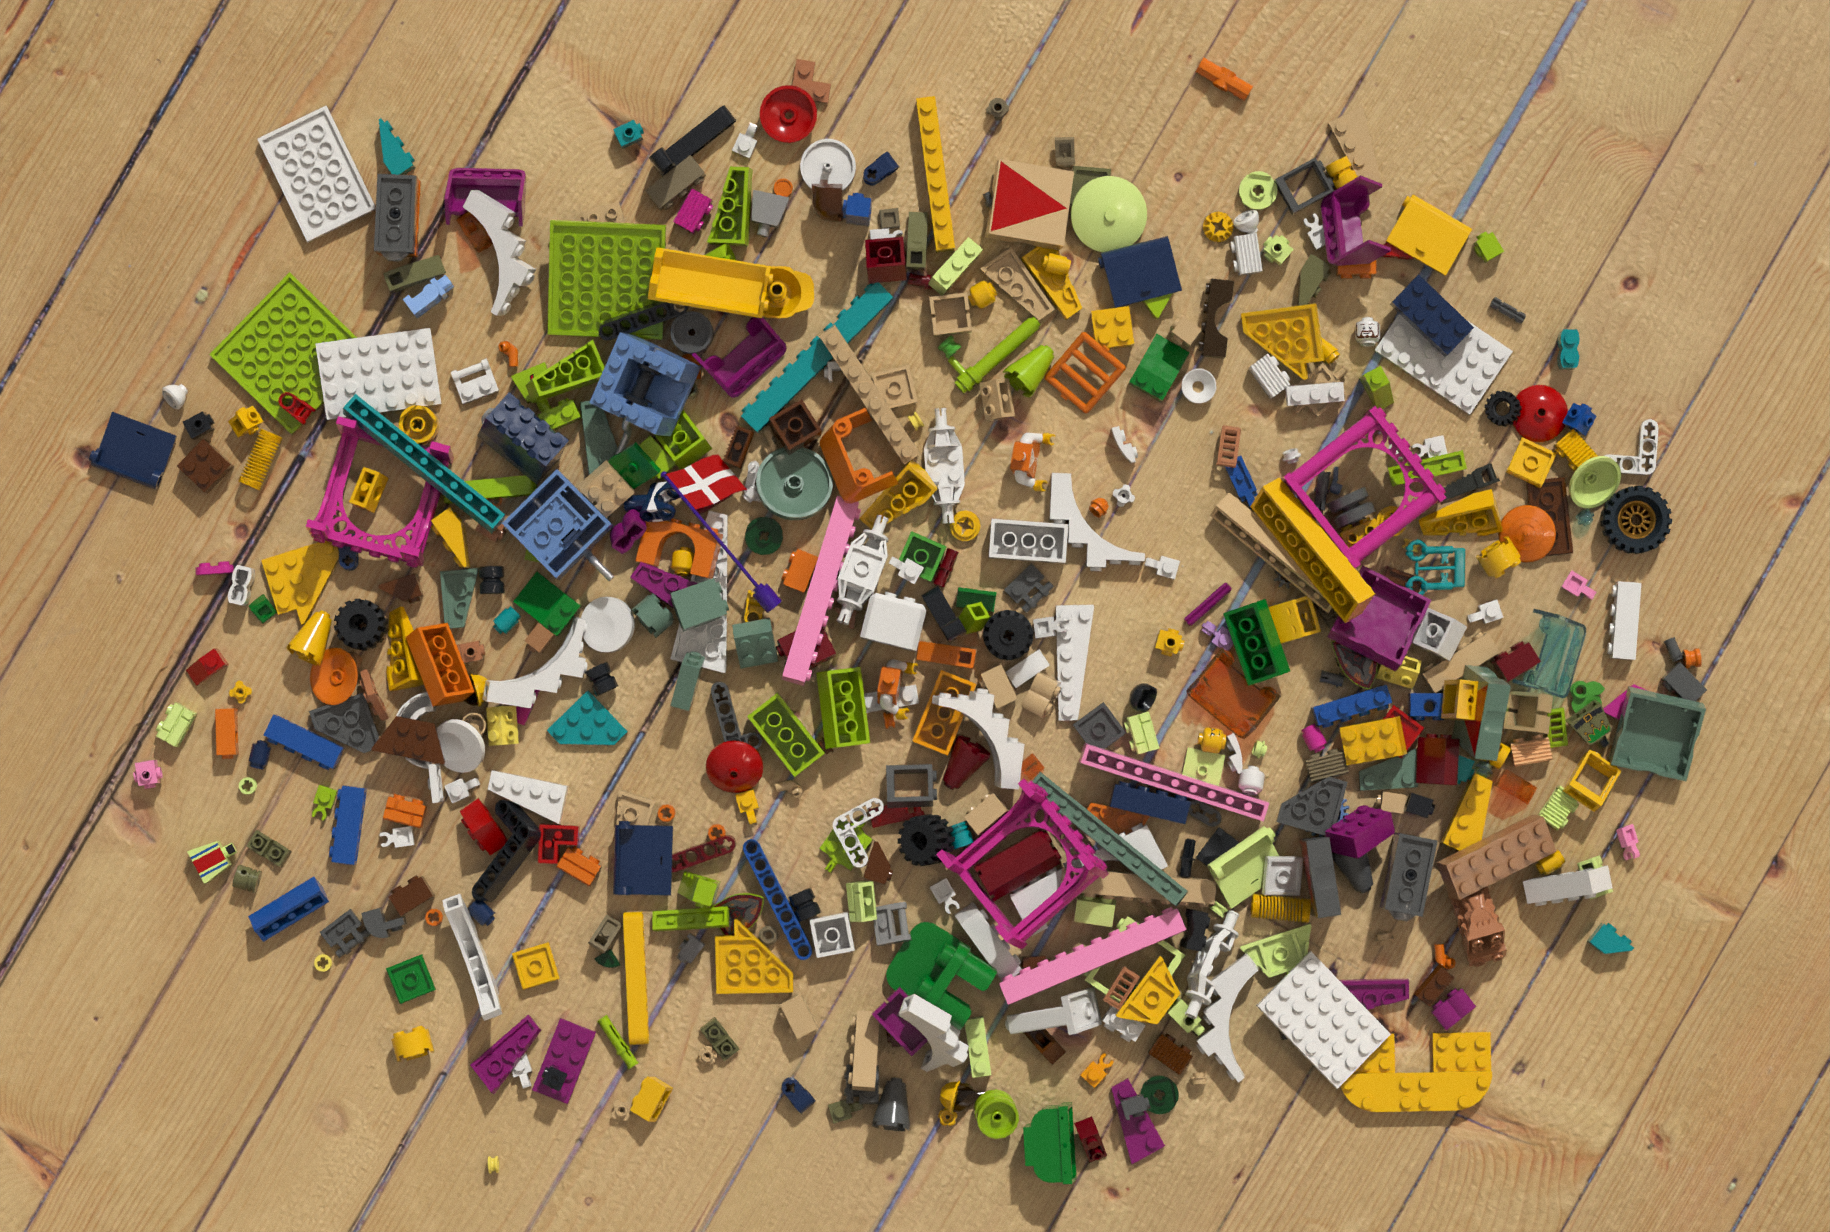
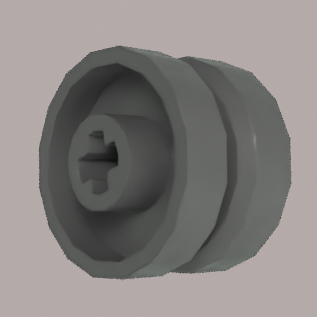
[670,311,714,355]
[1326,487,1376,529]

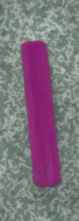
[1184,583,1232,626]

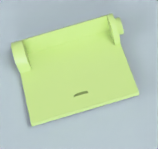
[1207,826,1279,909]

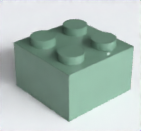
[732,618,778,669]

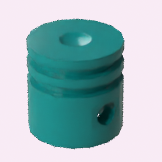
[949,821,974,850]

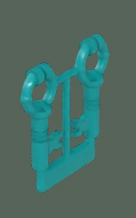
[1405,539,1465,595]

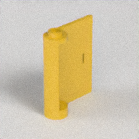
[1385,194,1472,276]

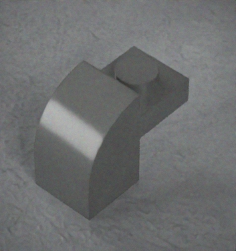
[361,907,407,938]

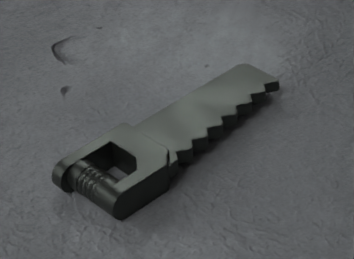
[1443,463,1500,501]

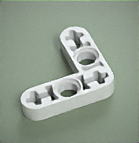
[1605,419,1659,475]
[832,798,884,868]

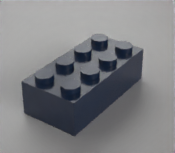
[1390,274,1474,357]
[1109,781,1191,824]

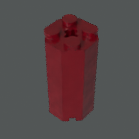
[974,829,1062,902]

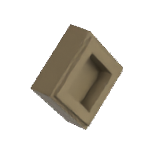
[879,208,900,229]

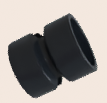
[479,566,505,594]
[585,662,618,696]
[788,887,821,922]

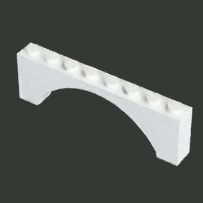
[1010,823,1168,936]

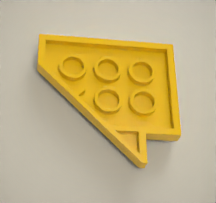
[1241,303,1324,380]
[261,541,339,625]
[715,919,793,994]

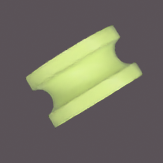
[239,777,257,794]
[1209,901,1229,918]

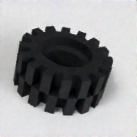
[1484,390,1522,427]

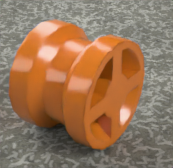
[1682,648,1702,668]

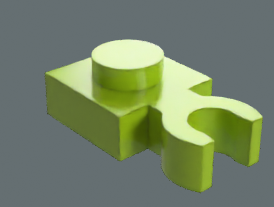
[312,785,338,821]

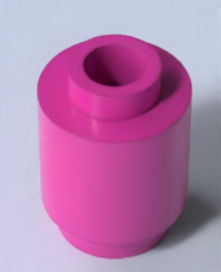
[1301,723,1327,753]

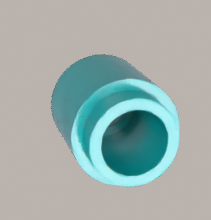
[493,606,521,634]

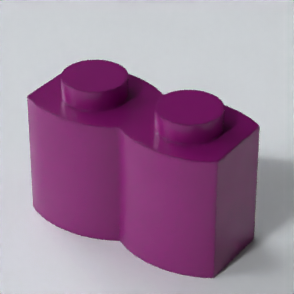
[609,509,647,554]
[1431,988,1476,1030]

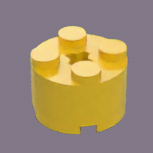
[399,405,439,445]
[1476,536,1521,579]
[391,1026,435,1062]

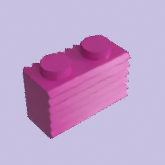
[673,189,714,235]

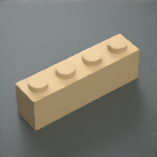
[1421,632,1500,693]
[848,1010,879,1091]

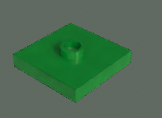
[608,442,661,489]
[386,954,436,1004]

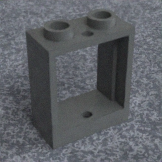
[1274,157,1335,215]
[886,764,937,808]

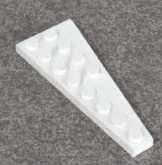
[670,511,728,673]

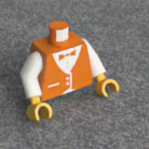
[1010,433,1055,491]
[877,659,918,720]

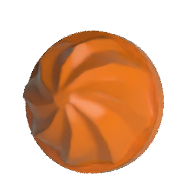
[1089,498,1109,518]

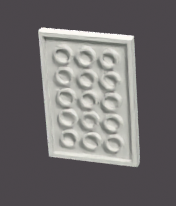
[258,106,376,242]
[1374,314,1513,415]
[315,328,441,420]
[1256,951,1391,1089]

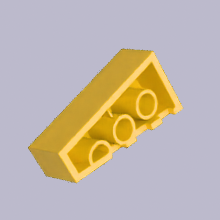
[1440,773,1493,851]

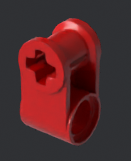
[278,392,316,425]

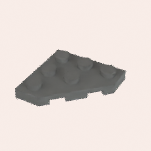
[309,692,380,753]
[1276,777,1348,836]

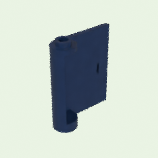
[1098,236,1182,308]
[89,412,177,490]
[613,821,673,895]

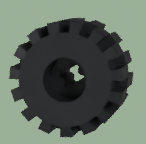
[334,598,388,651]
[983,610,1033,660]
[897,814,955,866]

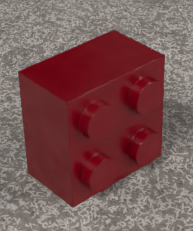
[865,237,907,284]
[1491,641,1541,682]

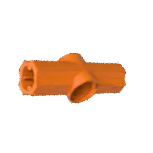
[1195,58,1253,101]

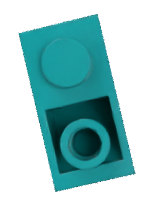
[1587,923,1634,954]

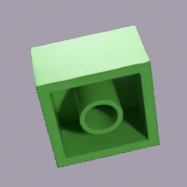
[899,531,947,582]

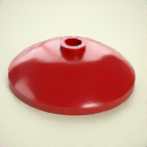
[760,85,817,143]
[1512,385,1568,442]
[706,741,763,793]

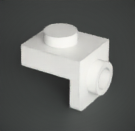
[824,361,842,383]

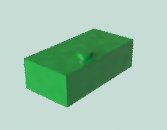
[1223,599,1290,686]

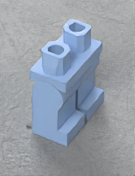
[403,275,454,319]

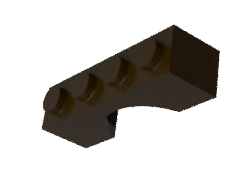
[1199,278,1234,359]

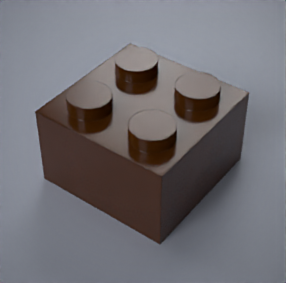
[769,399,822,455]
[177,438,234,494]

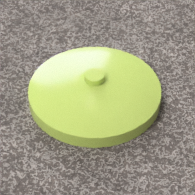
[1070,176,1147,252]

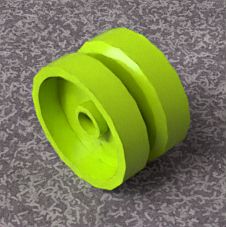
[974,1089,1019,1139]

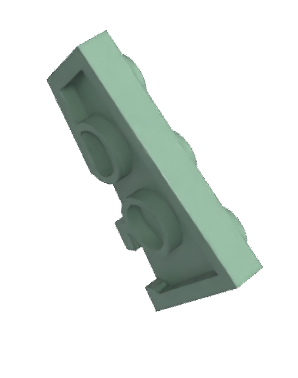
[440,568,479,629]
[1359,749,1418,791]

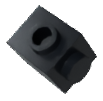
[183,411,215,440]
[1404,792,1435,818]

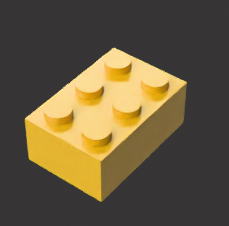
[1340,716,1407,765]

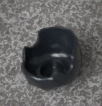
[1129,683,1157,712]

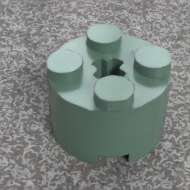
[631,594,674,638]

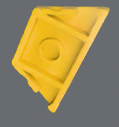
[1116,956,1180,1025]

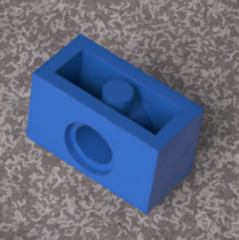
[1408,693,1444,720]

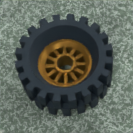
[1600,486,1672,554]

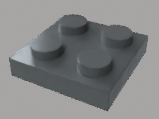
[1073,702,1126,749]

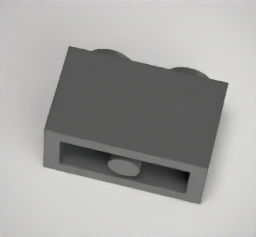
[1661,662,1707,701]

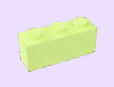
[928,237,983,295]
[965,1016,991,1078]

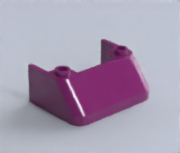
[444,168,526,227]
[1321,175,1391,266]
[692,317,787,398]

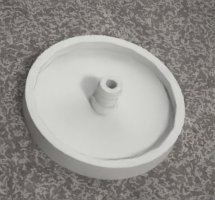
[800,139,856,191]
[581,597,635,652]
[436,719,485,773]

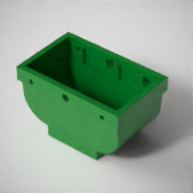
[1023,1102,1077,1184]

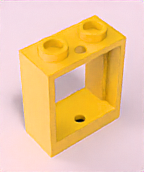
[1441,679,1478,720]
[1562,749,1621,812]

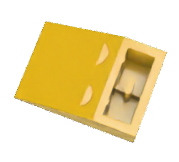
[431,507,470,569]
[1269,596,1321,643]

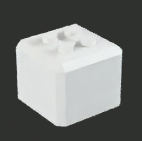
[860,592,927,652]

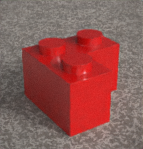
[460,798,508,856]
[538,824,580,864]

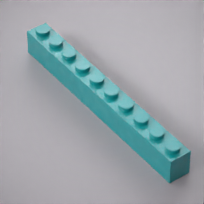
[741,283,893,433]
[343,394,505,534]

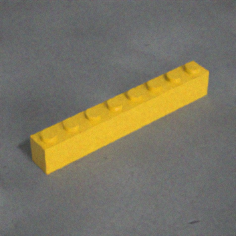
[916,96,955,253]

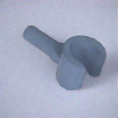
[1330,467,1342,495]

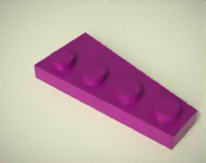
[630,562,698,608]
[1339,978,1409,1010]
[470,1015,541,1094]
[1111,1078,1165,1164]

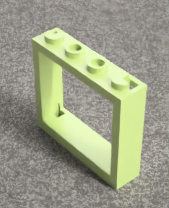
[1084,916,1185,1006]

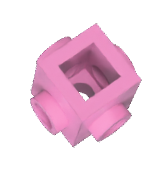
[133,760,163,789]

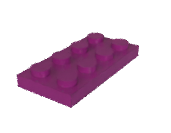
[532,1018,596,1104]

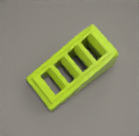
[1547,707,1568,748]

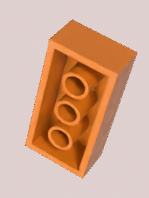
[406,623,475,707]

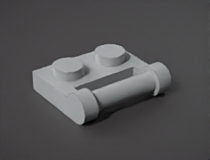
[873,902,911,946]

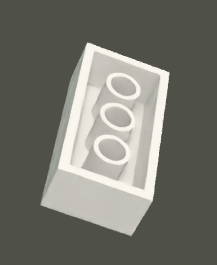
[988,519,1068,564]

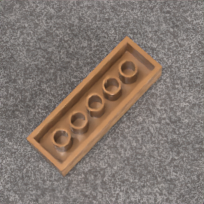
[1436,814,1556,900]

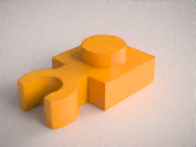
[1080,1053,1114,1088]

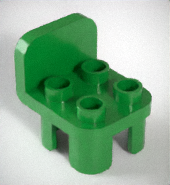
[886,922,998,1030]

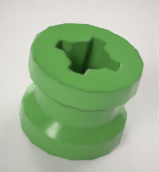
[938,335,962,359]

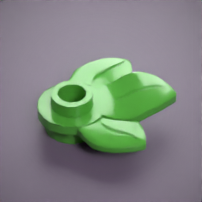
[1570,681,1605,713]

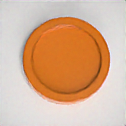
[774,178,793,197]

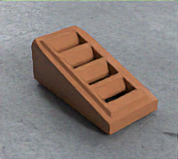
[1217,425,1241,468]
[1103,967,1140,1010]

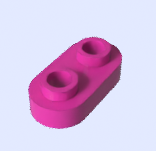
[195,561,234,575]

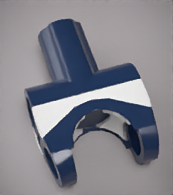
[624,482,680,522]

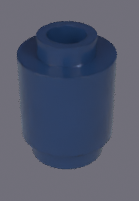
[248,740,271,769]
[467,900,495,926]

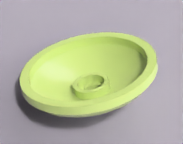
[1569,456,1621,508]

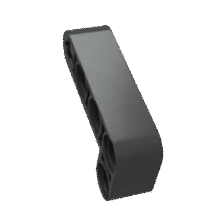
[711,682,762,749]

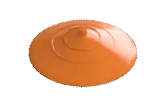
[1498,505,1556,563]
[310,648,358,705]

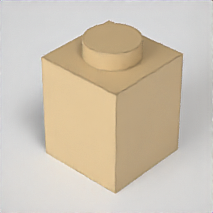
[1376,791,1406,814]

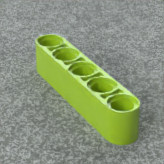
[443,475,537,504]

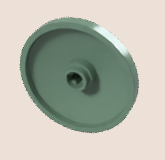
[756,447,833,520]

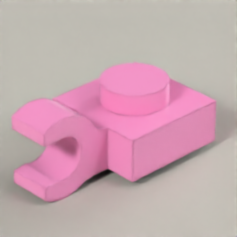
[1561,570,1597,600]
[1616,824,1640,860]

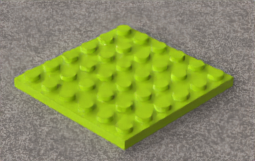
[548,220,666,340]
[209,272,357,435]

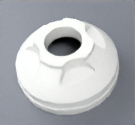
[1181,369,1216,404]

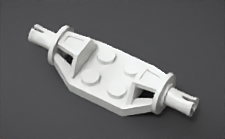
[924,408,965,524]
[837,515,889,625]
[1185,910,1239,1019]

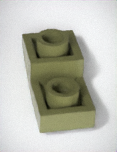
[246,830,292,867]
[700,1017,740,1061]

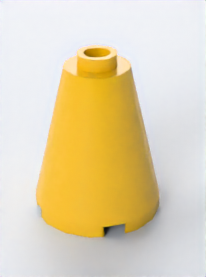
[286,610,332,666]

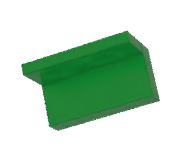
[956,587,997,612]

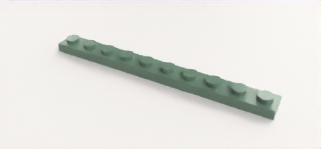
[1033,772,1188,907]

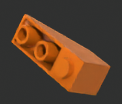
[916,641,976,669]

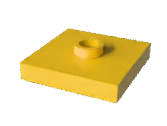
[1506,437,1557,488]
[512,942,560,990]

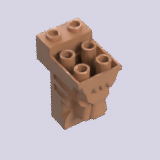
[1449,886,1507,967]

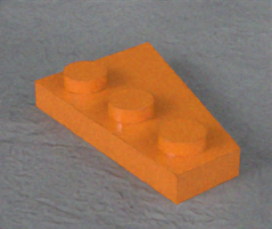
[1087,802,1150,835]

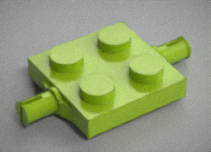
[819,815,873,873]

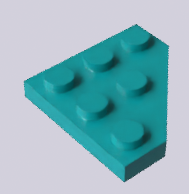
[547,690,628,745]

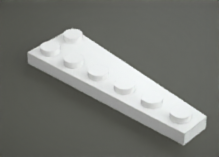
[1056,605,1094,721]

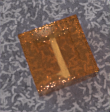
[1021,753,1045,780]

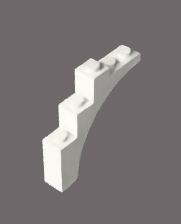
[463,190,536,316]
[1050,473,1145,571]
[482,617,587,708]
[932,688,1024,790]
[442,894,502,1021]
[1196,953,1259,1082]
[899,994,969,1072]

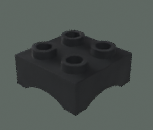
[1195,827,1239,866]
[1180,908,1210,951]

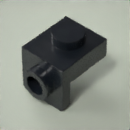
[542,1064,567,1091]

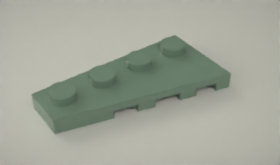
[580,401,620,475]

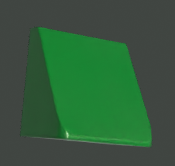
[249,594,277,624]

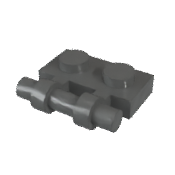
[1004,563,1054,613]
[320,909,370,958]
[844,1064,879,1104]

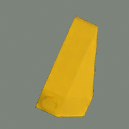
[859,459,938,530]
[1419,489,1503,536]
[386,606,424,691]

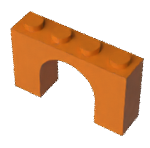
[636,518,723,579]

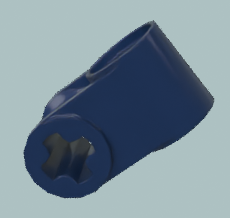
[863,151,900,186]
[338,534,359,571]
[782,1077,816,1114]

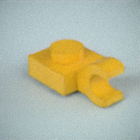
[735,789,759,825]

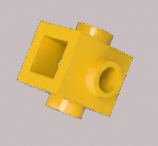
[228,406,264,438]
[1154,628,1185,657]

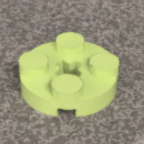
[1239,171,1278,210]

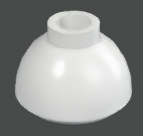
[1233,210,1259,234]
[162,384,188,410]

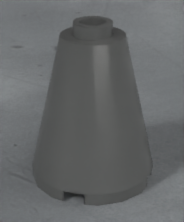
[1332,852,1373,893]
[872,1078,910,1131]

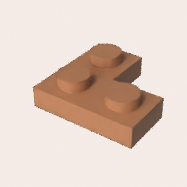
[792,59,831,104]
[360,669,389,721]

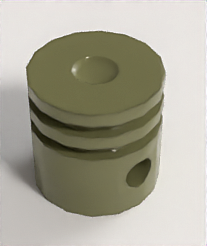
[232,865,262,893]

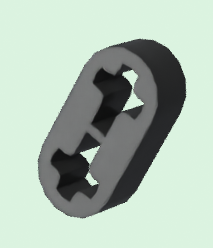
[1188,800,1221,827]

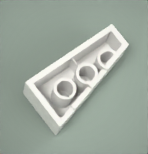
[488,770,569,824]
[1523,865,1613,906]
[955,902,1022,980]

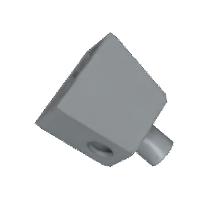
[752,190,790,237]

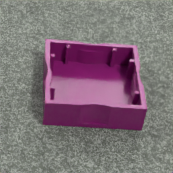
[1327,566,1431,672]

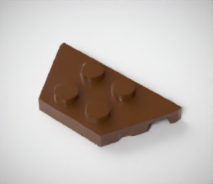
[371,716,445,765]

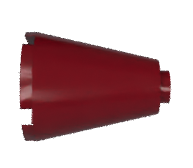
[943,735,991,790]

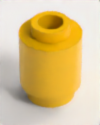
[1042,253,1071,276]
[1535,849,1566,876]

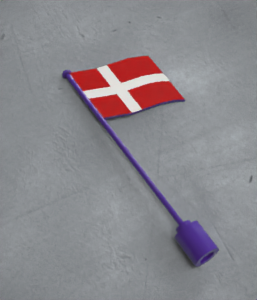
[660,454,782,613]

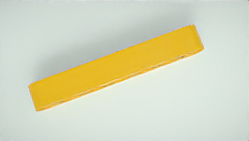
[623,911,649,1045]

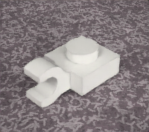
[732,123,758,159]
[889,556,924,584]
[1145,556,1180,579]
[1467,600,1503,624]
[444,778,480,803]
[512,1053,532,1089]

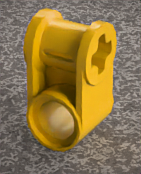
[744,590,764,622]

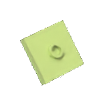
[1182,747,1225,786]

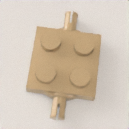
[1293,363,1348,417]

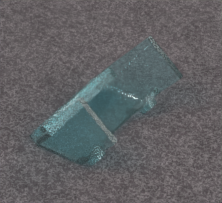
[1512,609,1586,698]

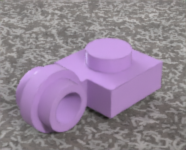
[1201,621,1233,653]

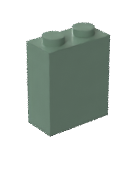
[670,578,729,632]
[670,651,705,711]

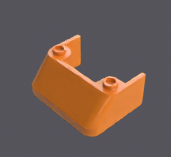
[820,408,898,504]

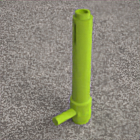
[948,316,1041,394]

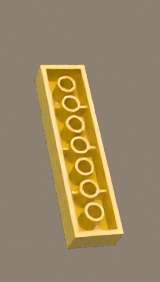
[1250,477,1375,623]

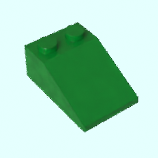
[1128,334,1190,402]
[513,571,582,637]

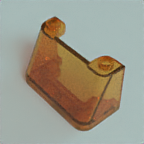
[1186,648,1281,739]

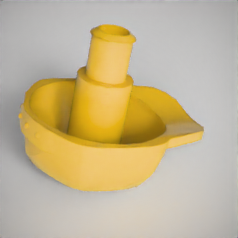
[763,266,814,318]

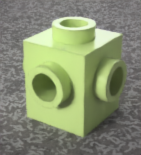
[1263,235,1294,266]

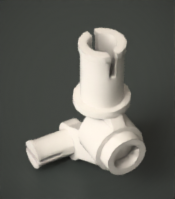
[742,461,760,503]

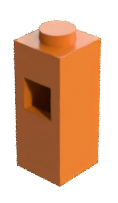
[215,708,239,759]

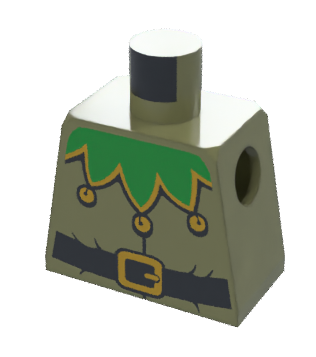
[1565,699,1612,749]

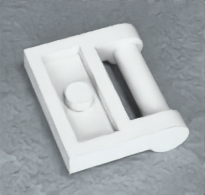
[451,358,499,404]

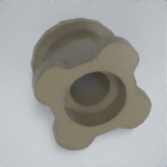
[986,98,1009,121]

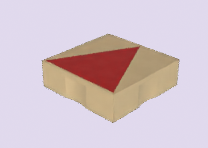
[985,159,1074,250]

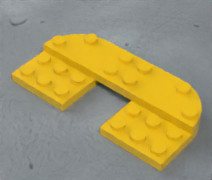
[1340,1032,1492,1112]

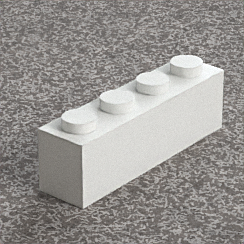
[1607,581,1641,660]

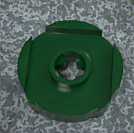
[745,517,783,555]
[1140,1075,1179,1114]

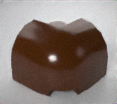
[812,180,843,222]

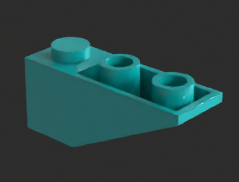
[379,118,415,175]

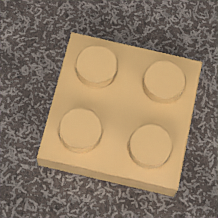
[872,365,918,409]

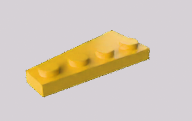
[1021,247,1082,320]

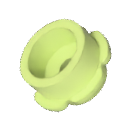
[1252,740,1267,759]

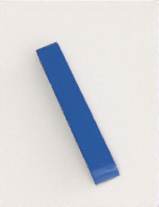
[743,839,812,960]

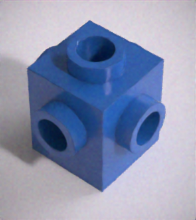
[1562,403,1597,436]

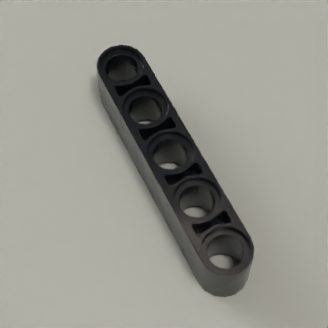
[599,301,688,341]

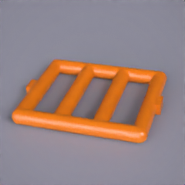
[1045,332,1126,413]

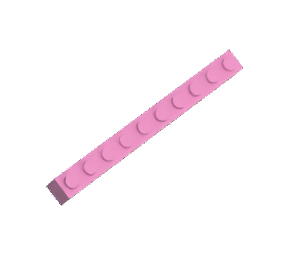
[782,496,861,686]
[1079,743,1269,822]
[999,907,1186,1005]

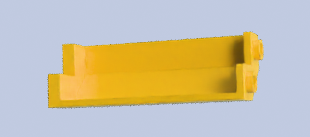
[648,247,773,318]

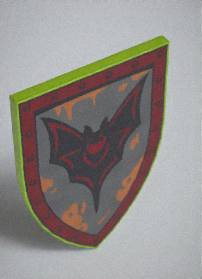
[1331,641,1377,690]
[712,893,764,935]

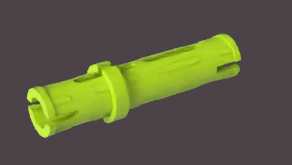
[597,1015,639,1070]

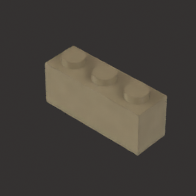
[645,155,705,210]

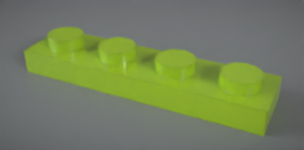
[1387,450,1467,486]
[652,906,729,932]

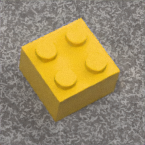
[1090,306,1134,349]

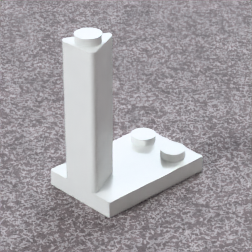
[1005,987,1102,1035]

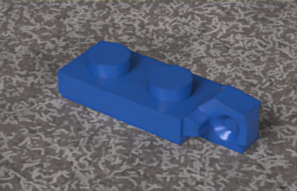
[1224,455,1258,509]

